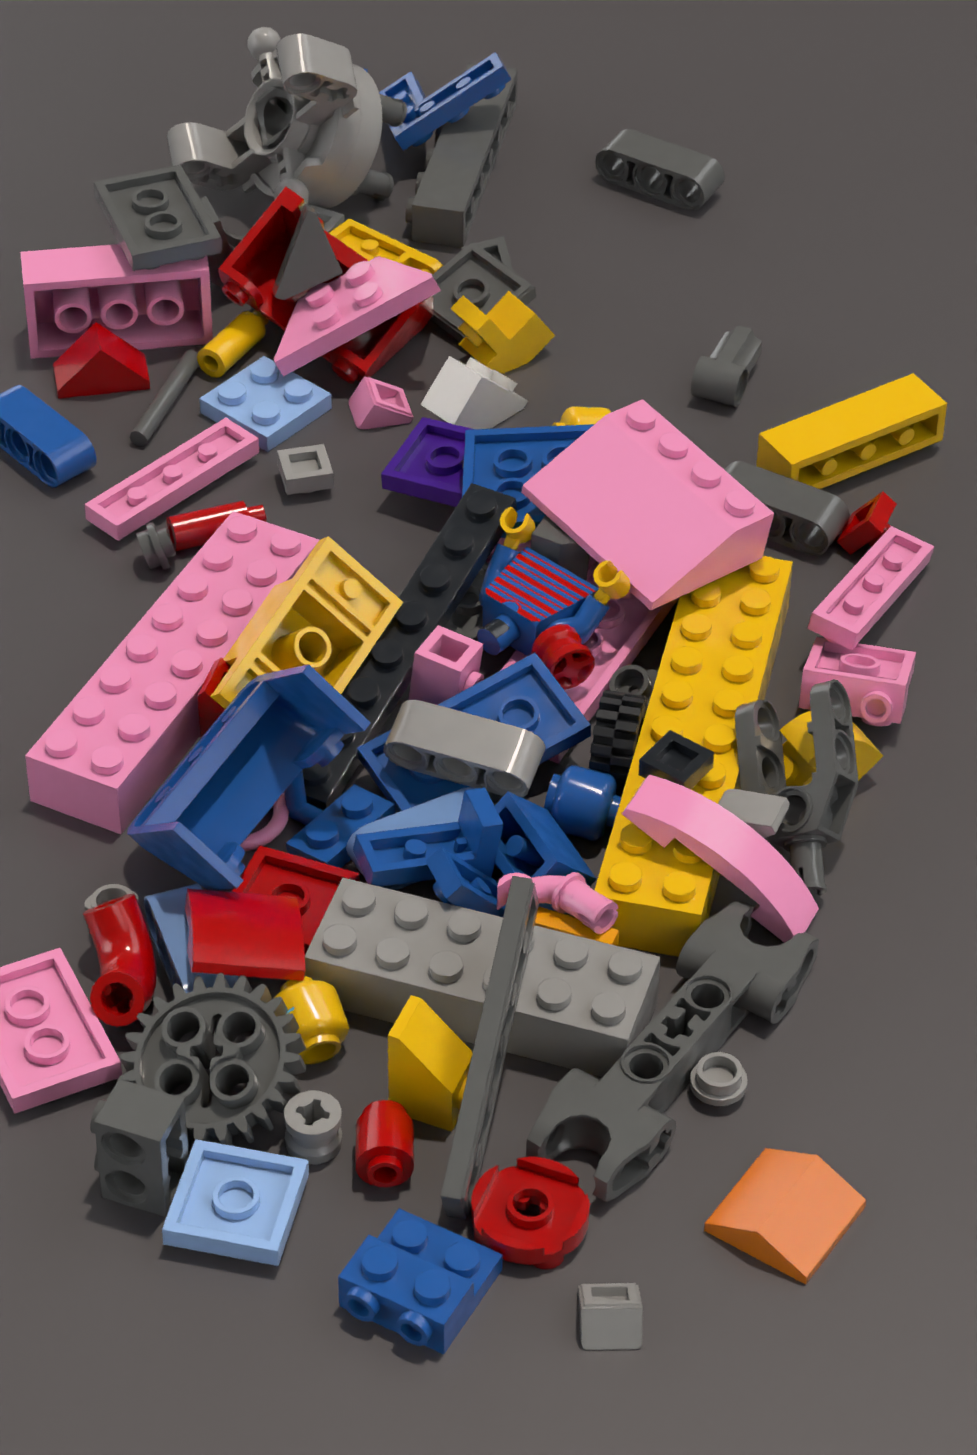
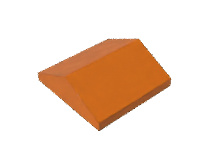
[704,1148,866,1285]

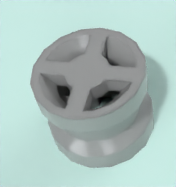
[284,1090,342,1165]

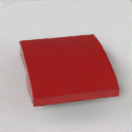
[185,888,305,981]

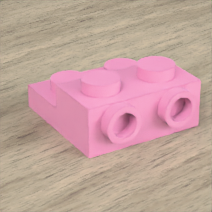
[798,637,916,727]

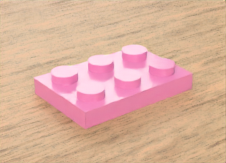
[0,948,122,1114]

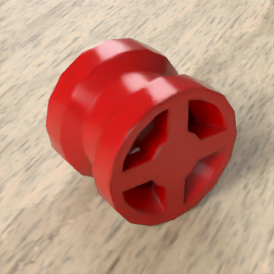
[532,624,595,689]

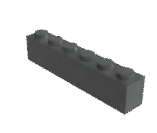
[405,62,518,248]

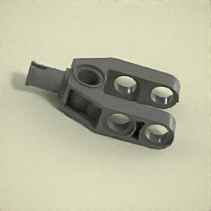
[735,679,859,897]

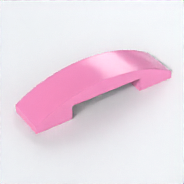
[622,775,819,943]

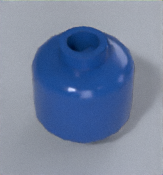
[544,765,621,841]

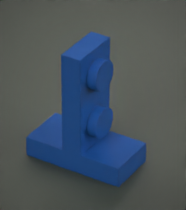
[353,787,504,887]

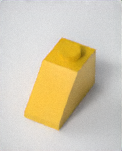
[388,995,473,1132]

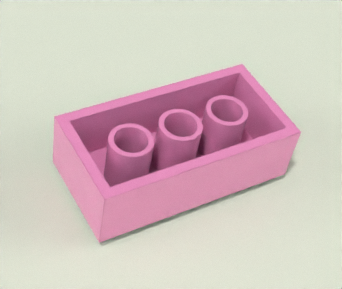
[20,244,213,359]

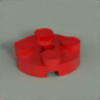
[471,1156,590,1270]

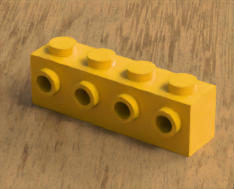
[756,373,947,489]

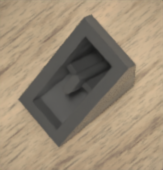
[272,204,343,300]

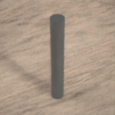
[129,350,199,447]

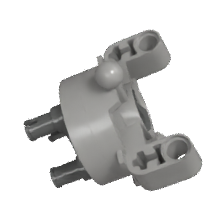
[167,27,407,210]

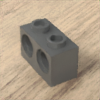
[90,1079,189,1217]

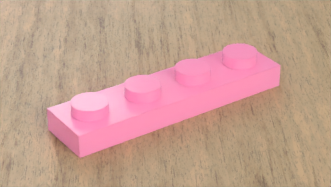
[84,418,259,541]
[807,526,935,650]

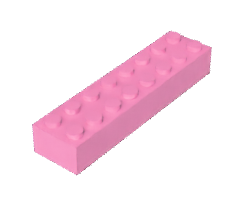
[25,511,319,834]

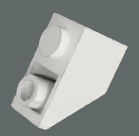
[420,356,528,429]

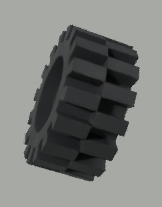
[589,690,648,788]

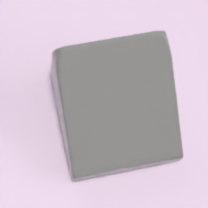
[718,789,790,838]
[578,1283,643,1350]

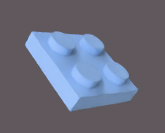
[199,356,332,452]
[162,1139,309,1266]

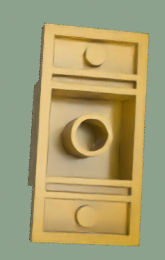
[210,536,403,709]

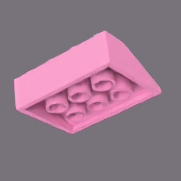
[521,399,774,610]

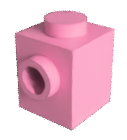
[409,625,484,705]

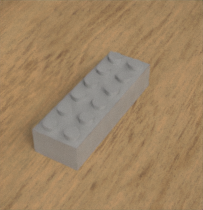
[305,878,660,1077]

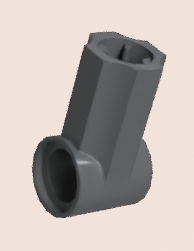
[691,325,762,407]

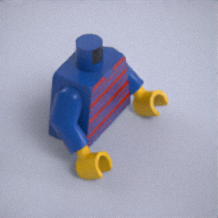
[477,507,630,656]

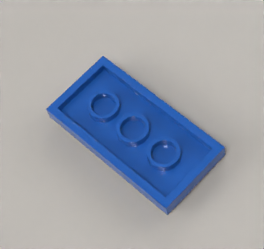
[357,653,591,813]

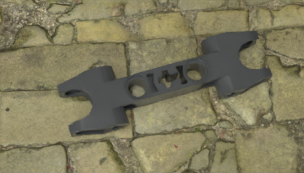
[526,900,819,1202]

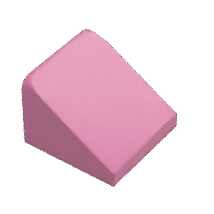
[349,376,413,429]

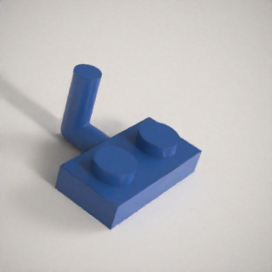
[284,770,396,868]

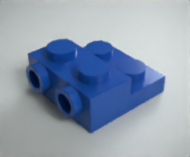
[338,1208,503,1354]

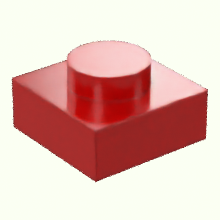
[837,491,897,555]

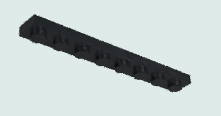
[283,483,517,811]

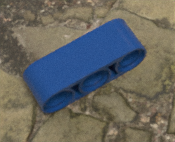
[0,385,97,488]

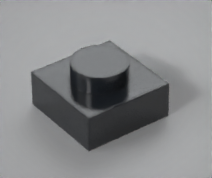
[638,730,714,790]

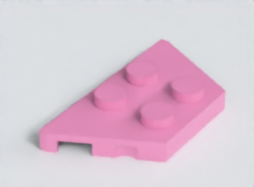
[274,256,441,376]

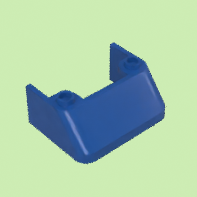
[127,664,371,890]

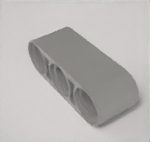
[383,700,546,798]

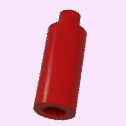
[166,500,266,551]

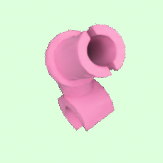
[497,872,619,934]

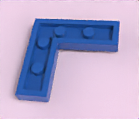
[379,52,512,151]

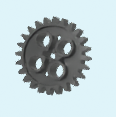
[119,973,306,1146]

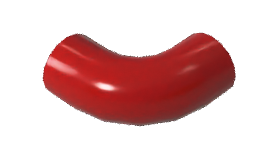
[83,893,156,1027]

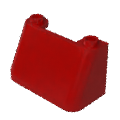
[218,186,434,384]

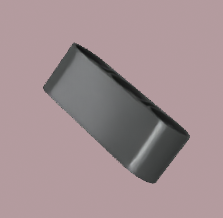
[595,129,725,210]
[724,461,850,556]

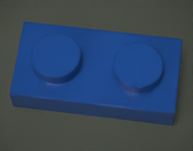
[426,847,506,917]

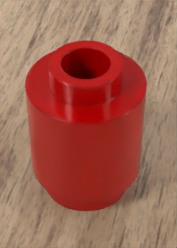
[356,1100,414,1188]

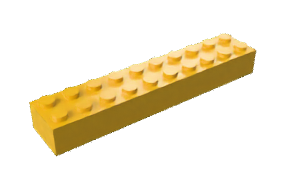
[595,556,793,957]

